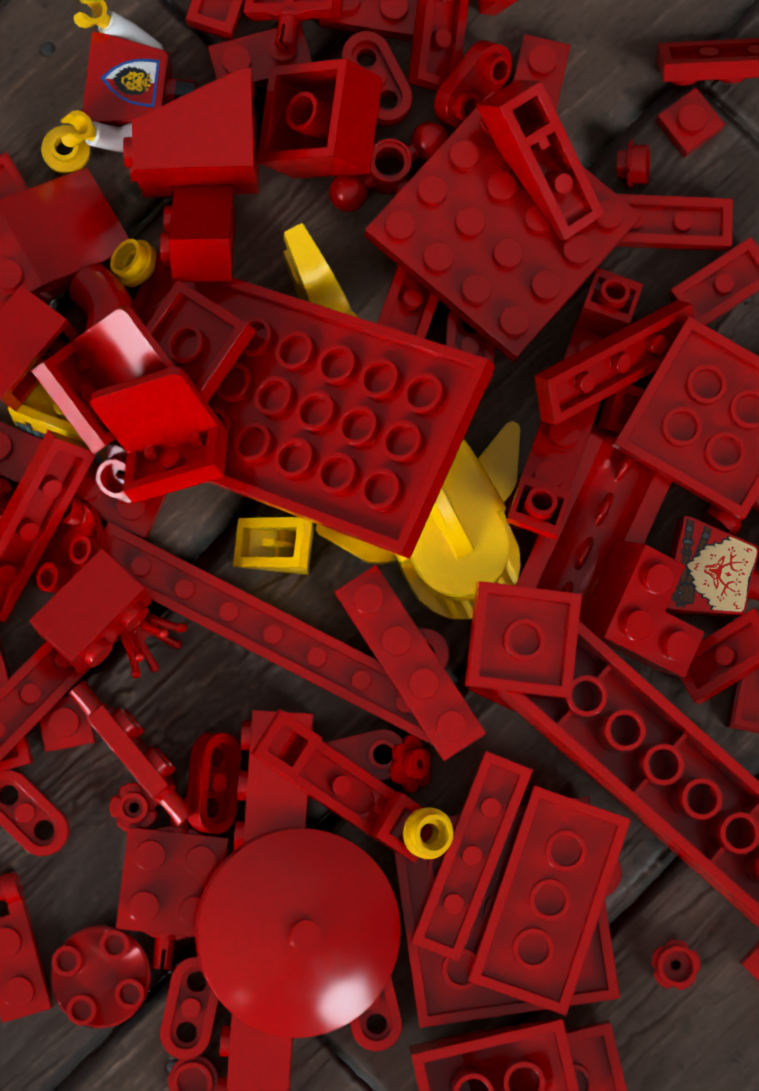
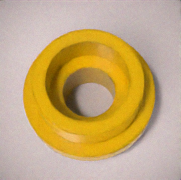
[41,125,91,174]
[110,239,156,287]
[403,807,453,859]

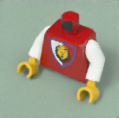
[60,0,198,152]

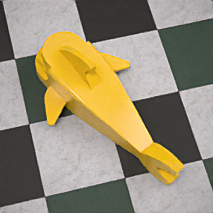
[283,223,521,620]

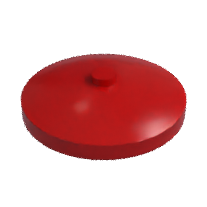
[195,827,401,1038]

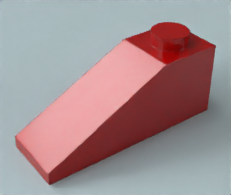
[476,80,605,240]

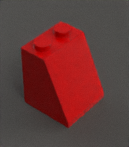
[123,68,259,197]

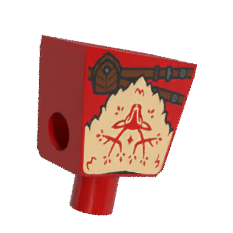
[665,516,759,618]

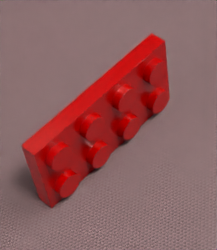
[468,785,631,1016]

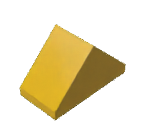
[233,517,314,575]

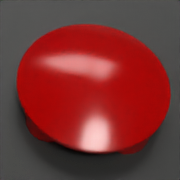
[33,496,103,593]
[50,925,151,1028]

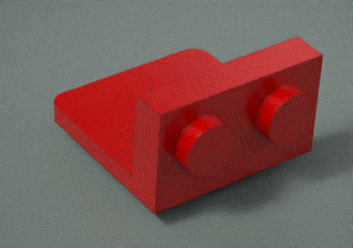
[32,305,175,454]
[90,367,228,504]

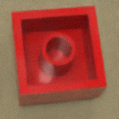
[257,58,383,179]

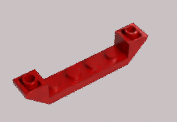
[506,268,643,540]

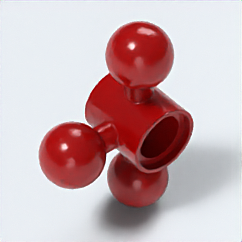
[329,122,449,212]

